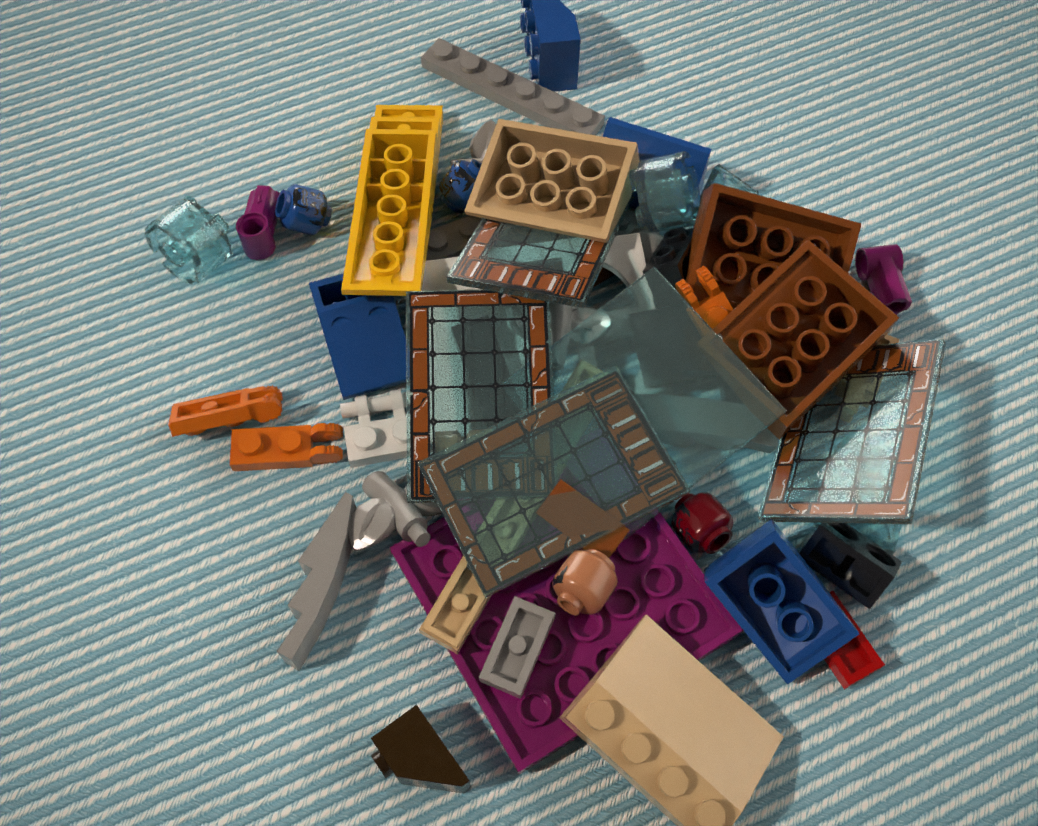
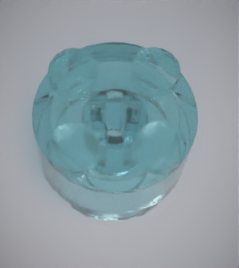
[629,151,700,233]
[145,195,233,284]

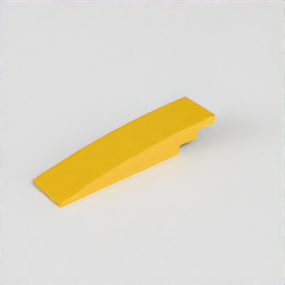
[341,105,443,296]

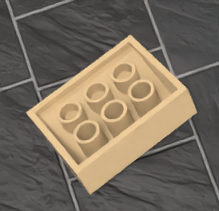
[464,119,640,243]
[559,615,784,826]

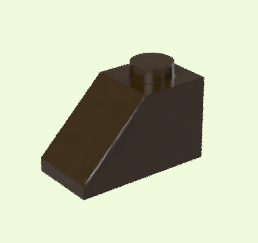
[370,704,471,794]

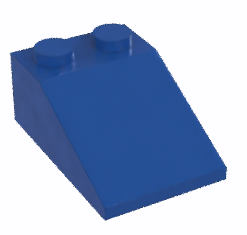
[704,519,859,685]

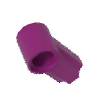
[236,185,280,260]
[855,244,912,315]

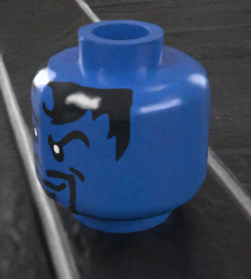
[439,159,482,214]
[275,184,332,235]

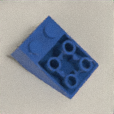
[520,0,581,92]
[309,274,410,400]

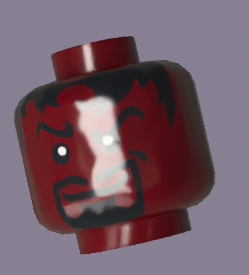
[671,492,734,554]

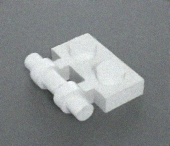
[340,389,413,468]

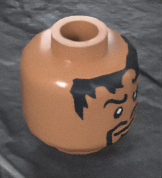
[552,549,618,615]

